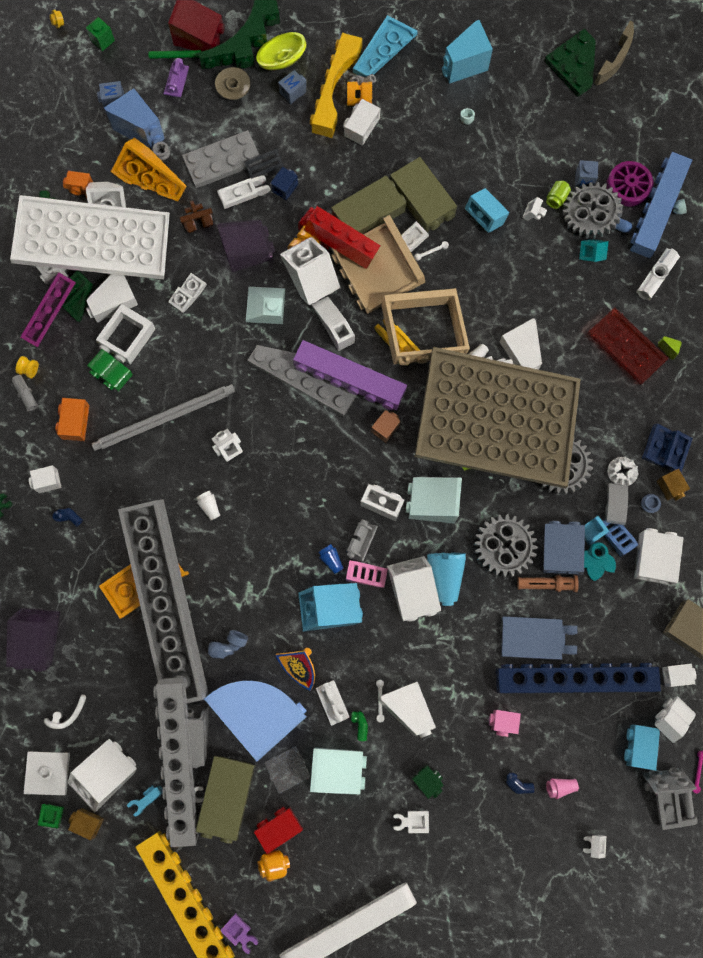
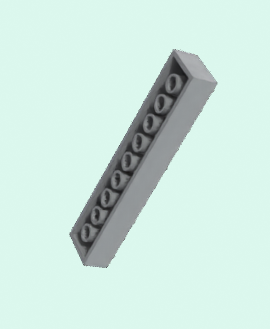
[118,499,209,705]

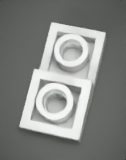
[168,273,207,313]

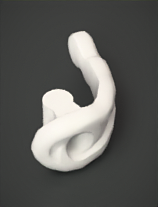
[44,694,86,729]

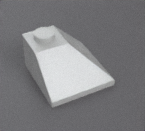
[86,182,126,208]

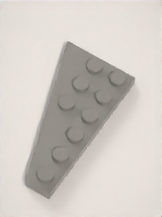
[247,345,372,417]

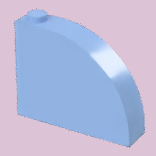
[204,681,307,761]

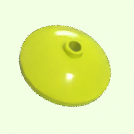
[256,32,306,70]

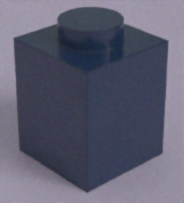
[270,167,298,201]

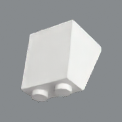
[280,237,340,305]
[387,556,441,621]
[68,739,137,813]

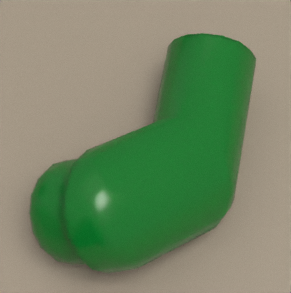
[351,711,368,741]

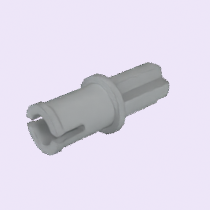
[12,375,38,411]

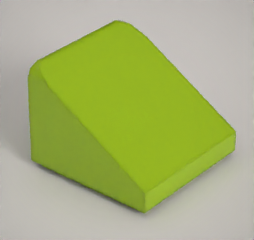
[658,336,682,360]

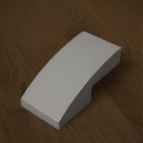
[605,483,628,525]

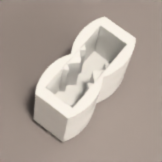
[655,696,696,743]

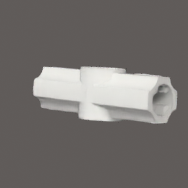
[637,248,680,301]

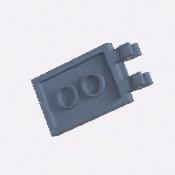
[501,617,577,660]

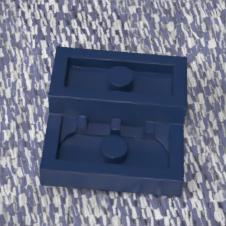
[642,423,693,472]

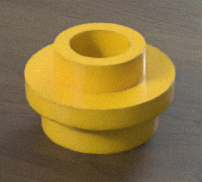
[49,10,64,29]

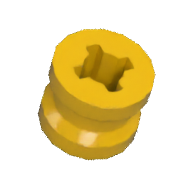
[16,356,39,378]

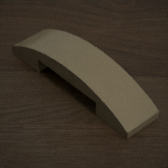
[594,21,634,86]

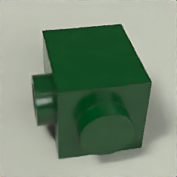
[411,765,444,799]

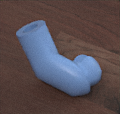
[616,218,632,232]

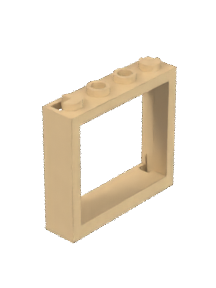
[381,288,470,365]

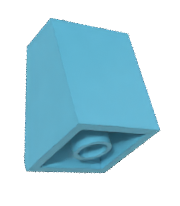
[442,20,493,83]
[299,583,363,631]

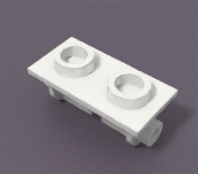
[316,680,350,726]

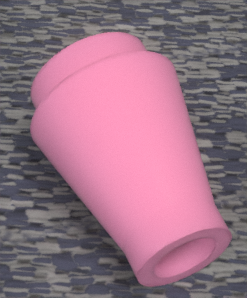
[546,778,579,799]

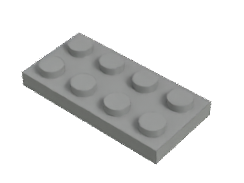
[182,130,262,188]

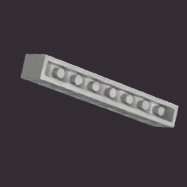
[153,677,198,847]

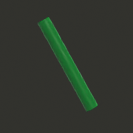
[149,50,201,59]

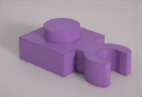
[220,913,258,954]

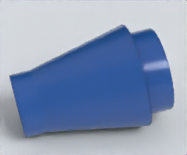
[318,544,344,574]

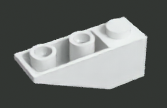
[312,297,355,351]

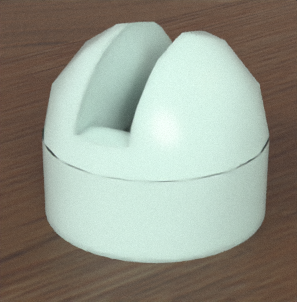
[460,108,475,125]
[673,199,687,214]

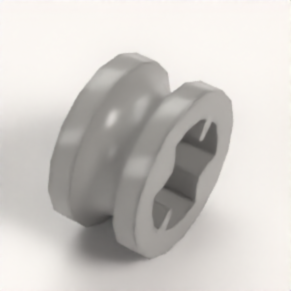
[153,141,170,160]

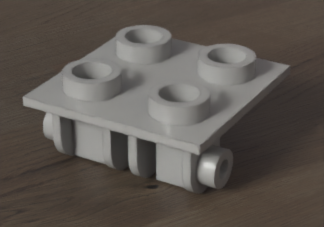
[642,768,696,794]

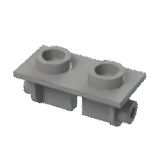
[346,519,378,562]

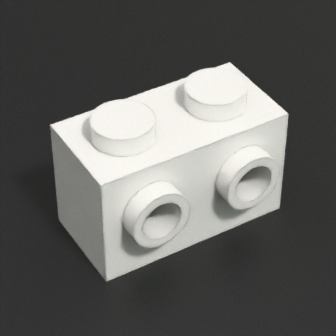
[343,99,381,146]
[360,484,404,521]

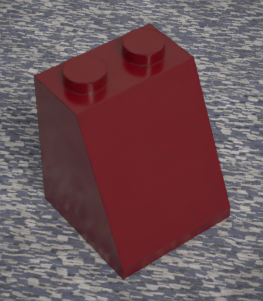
[168,0,225,52]

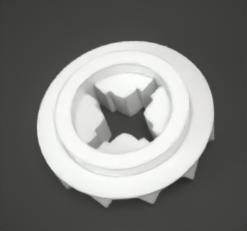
[607,456,639,486]

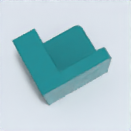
[579,239,609,262]

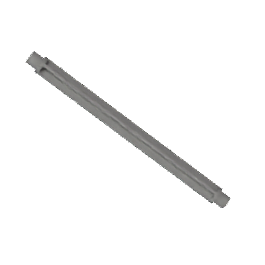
[91,384,235,451]

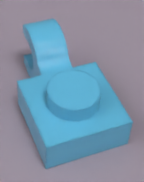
[127,786,163,816]

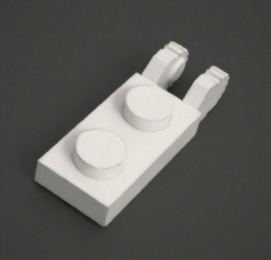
[217,175,271,209]

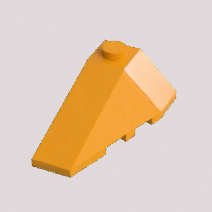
[111,137,187,201]

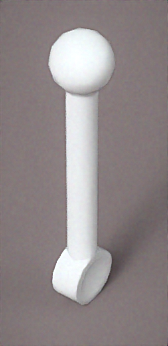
[414,241,449,261]
[376,680,384,722]

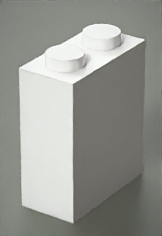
[634,528,683,585]

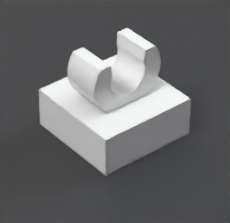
[522,197,547,221]
[583,835,607,858]

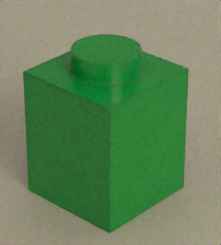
[86,17,115,51]

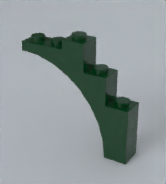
[199,0,280,69]

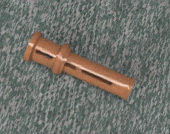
[517,575,578,592]

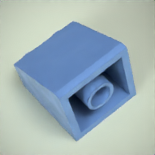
[104,88,165,148]

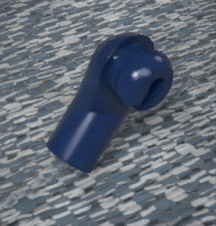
[52,508,83,527]
[506,773,534,794]

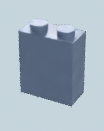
[544,521,585,575]

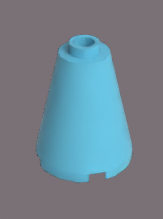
[427,553,466,606]

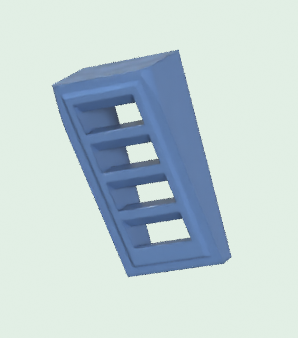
[603,520,639,557]

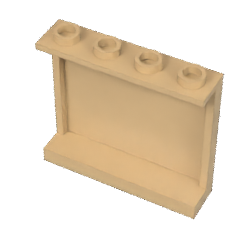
[331,215,425,314]

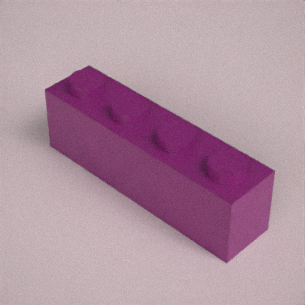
[20,272,76,347]

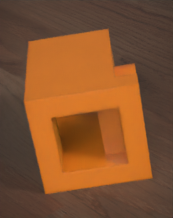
[63,171,93,198]

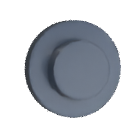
[641,494,661,513]

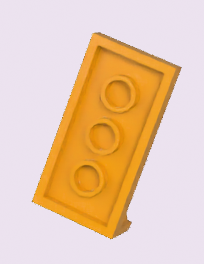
[99,563,189,619]

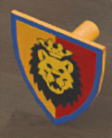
[276,648,315,691]

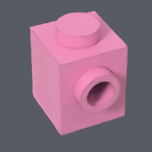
[489,710,521,737]

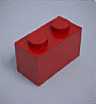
[254,807,303,854]

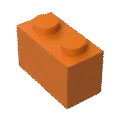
[56,398,90,441]

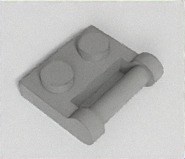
[656,790,698,830]

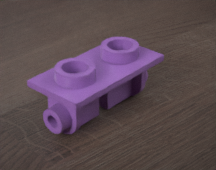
[164,58,189,98]

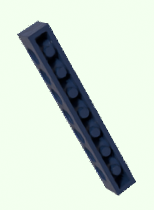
[496,663,661,693]

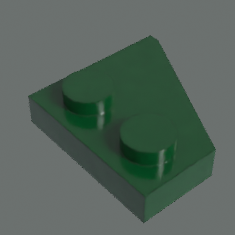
[62,270,93,322]

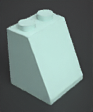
[406,477,462,523]
[310,748,367,794]

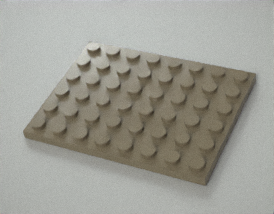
[414,347,581,488]

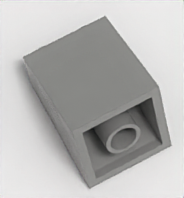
[167,703,209,768]

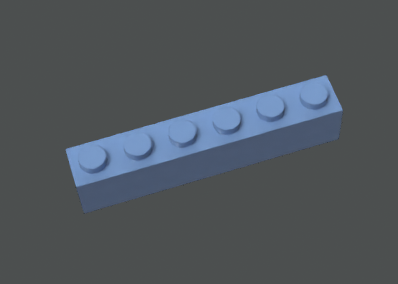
[630,152,692,258]

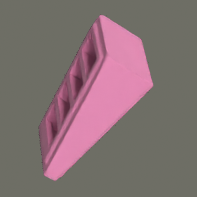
[346,560,388,588]

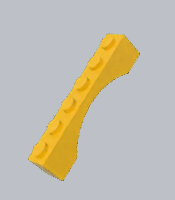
[310,33,362,138]

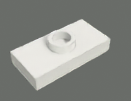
[401,221,429,252]

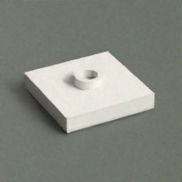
[24,752,70,795]

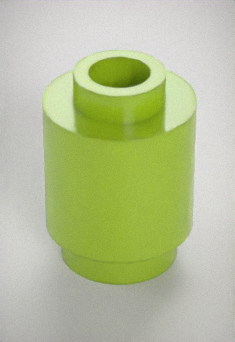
[546,181,571,209]

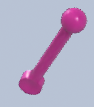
[692,750,703,794]

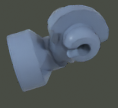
[208,630,248,659]

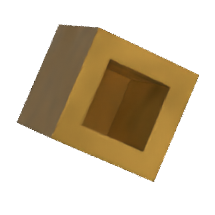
[657,469,690,501]
[68,808,104,840]

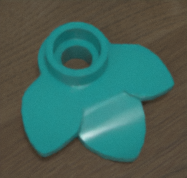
[584,542,616,581]

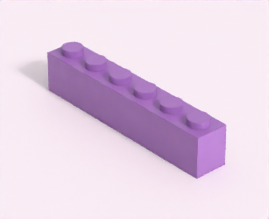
[293,340,407,410]

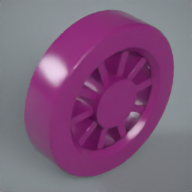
[606,161,653,207]

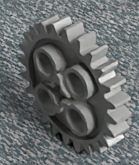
[563,182,623,239]
[536,440,593,495]
[474,514,538,578]

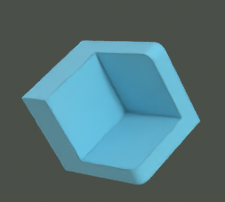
[585,516,610,545]

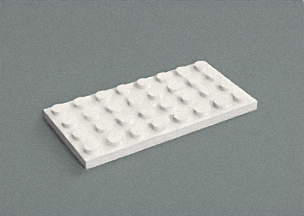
[10,195,170,279]

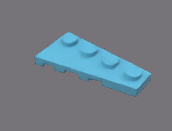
[353,15,417,77]

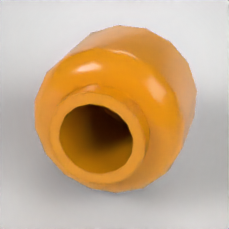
[258,850,290,882]

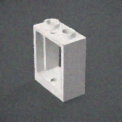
[96,304,155,365]

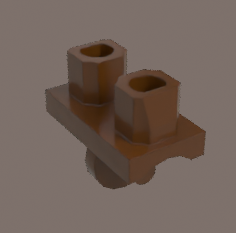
[180,200,213,233]

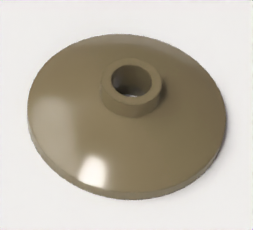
[215,67,250,100]

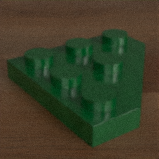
[544,28,596,97]

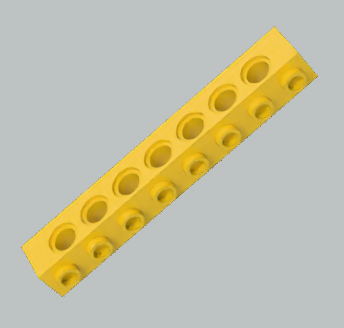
[136,831,235,958]

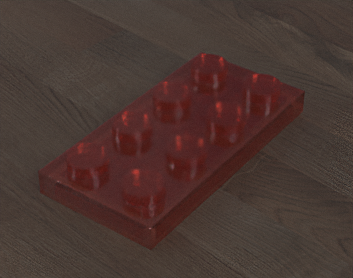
[588,308,669,385]

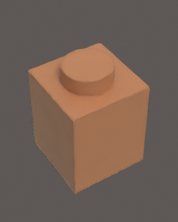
[371,410,401,443]

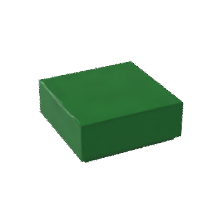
[38,804,64,829]

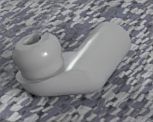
[349,74,376,85]

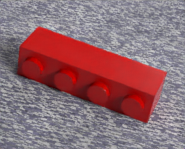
[304,206,381,269]

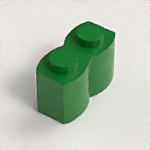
[87,349,133,392]

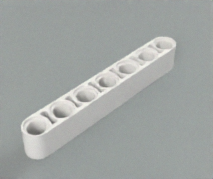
[279,883,417,958]

